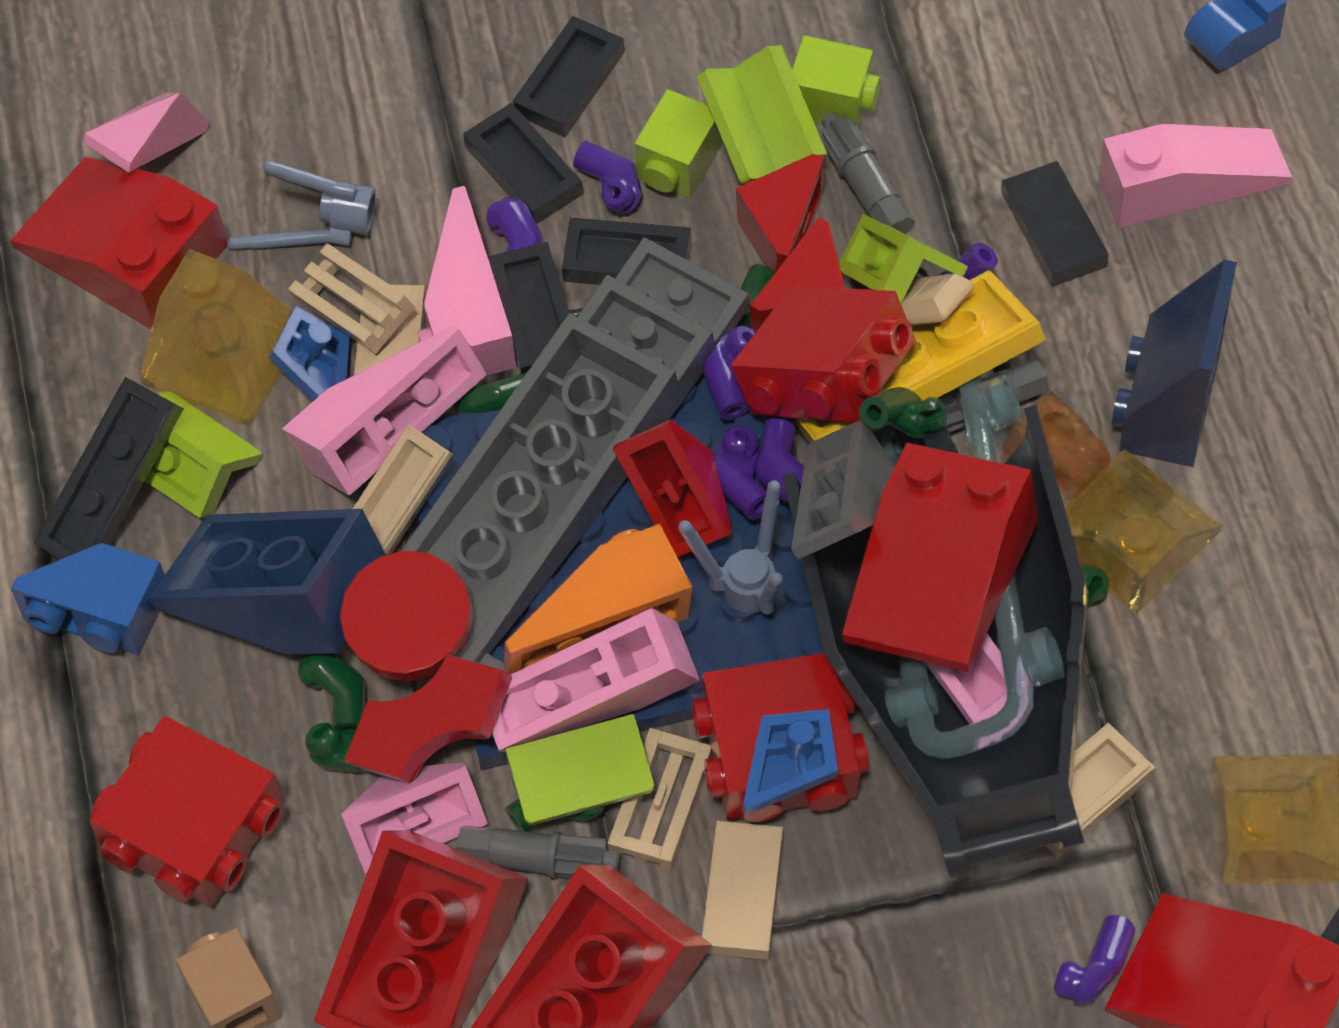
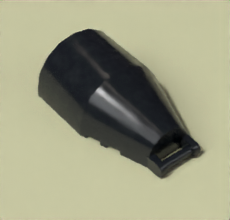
[782,405,1088,878]

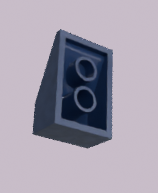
[1111,259,1237,468]
[149,508,386,654]

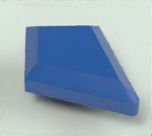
[268,306,350,401]
[743,709,838,814]

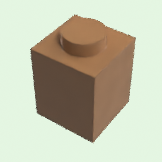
[175,927,282,1028]

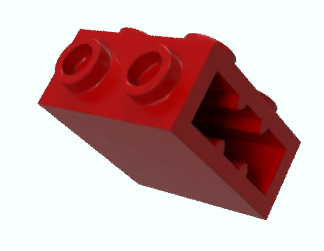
[730,286,916,422]
[691,653,869,822]
[89,715,284,908]

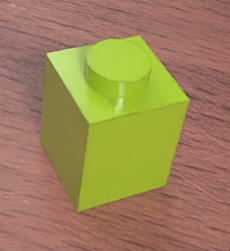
[792,35,882,128]
[634,89,723,199]

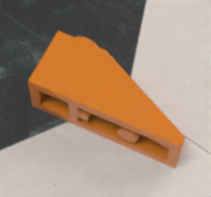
[504,524,692,675]

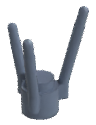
[227,160,376,250]
[678,480,783,614]

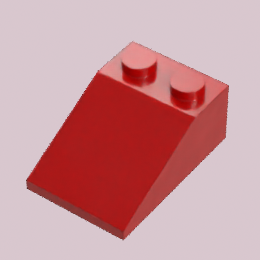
[10,156,228,331]
[842,443,1038,672]
[313,830,528,1028]
[471,865,712,1028]
[1105,893,1339,1028]

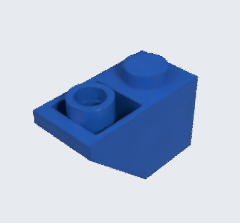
[11,543,165,656]

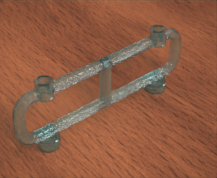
[873,375,1064,759]

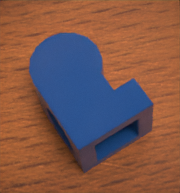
[1184,0,1287,70]

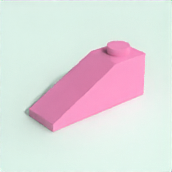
[1099,124,1292,228]
[418,186,517,376]
[282,326,487,496]
[492,608,700,753]

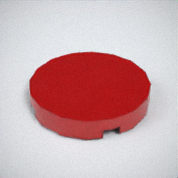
[340,550,474,681]

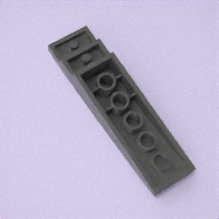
[402,237,751,663]

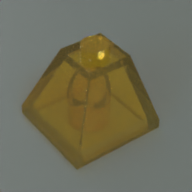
[140,249,292,427]
[1065,449,1222,614]
[1212,754,1339,884]

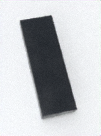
[33,377,184,559]

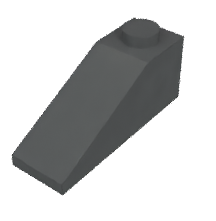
[791,420,895,559]

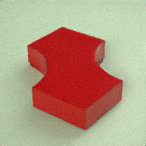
[345,654,512,784]

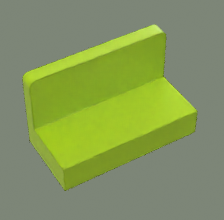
[697,45,827,184]
[839,214,968,303]
[145,391,262,518]
[506,714,654,825]

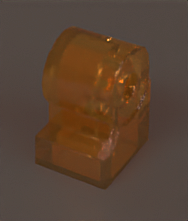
[1001,391,1111,499]

